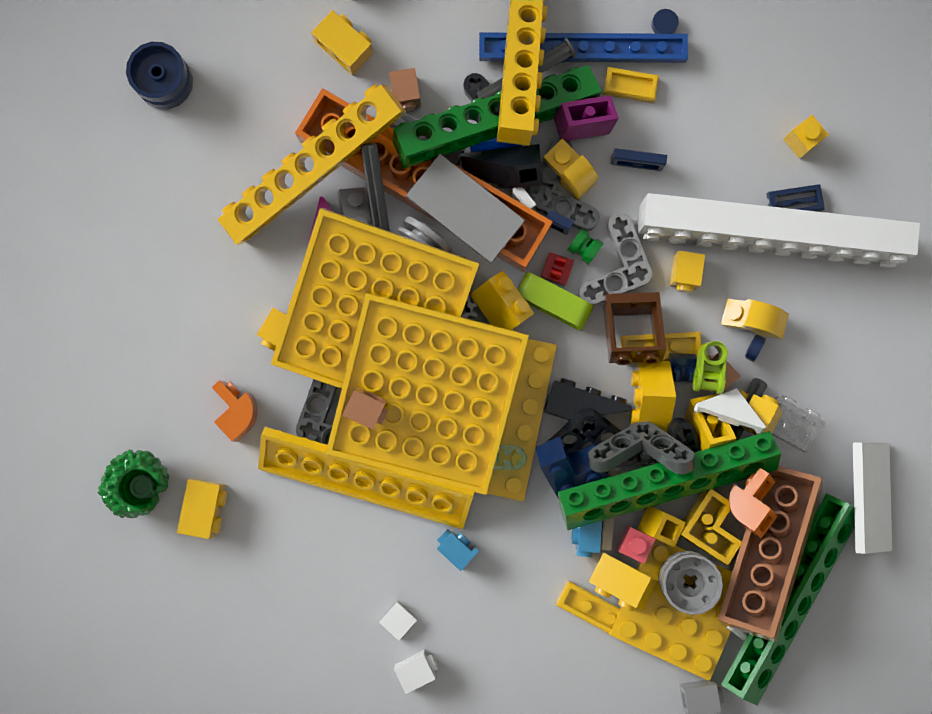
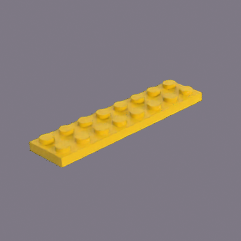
[258,427,475,529]

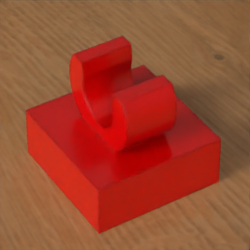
[541,252,574,286]

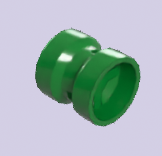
[567,228,604,265]

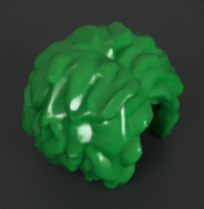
[97,449,170,518]

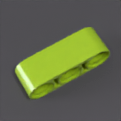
[517,272,594,331]

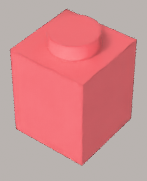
[615,525,655,564]

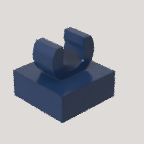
[668,353,697,382]

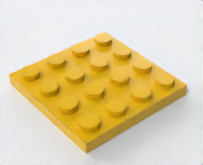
[609,539,732,681]

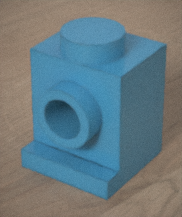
[571,521,602,557]
[437,528,479,571]

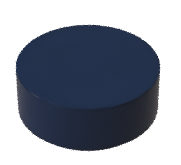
[651,9,679,34]
[745,334,766,362]

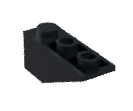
[460,144,543,188]
[543,378,632,421]

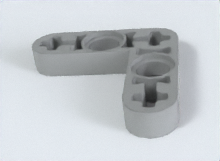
[578,213,652,305]

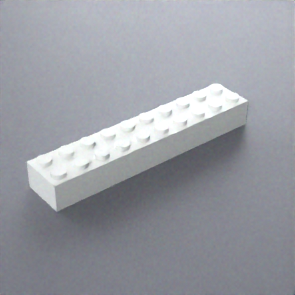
[637,193,920,267]

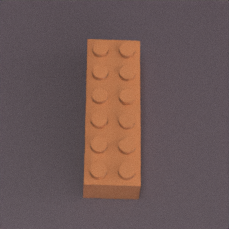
[718,466,823,643]

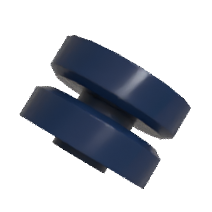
[126,41,193,109]

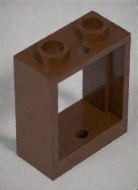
[603,292,666,365]

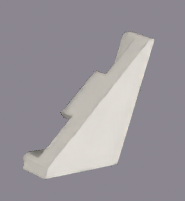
[694,389,766,434]

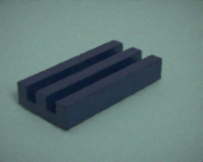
[610,148,667,171]
[766,184,825,212]

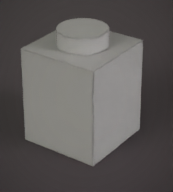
[679,679,724,714]

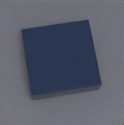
[546,210,574,235]

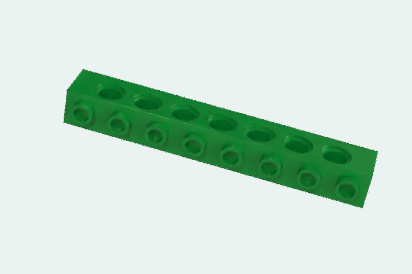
[392,65,602,168]
[558,431,781,530]
[721,493,855,705]

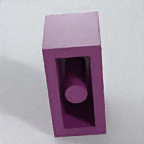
[554,95,619,142]

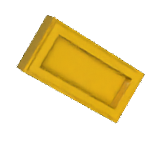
[603,67,659,103]

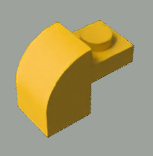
[543,139,598,200]
[721,299,789,339]

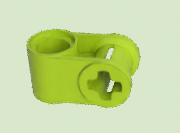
[693,341,728,395]

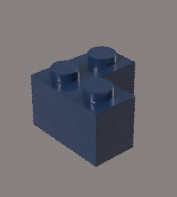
[535,436,609,500]

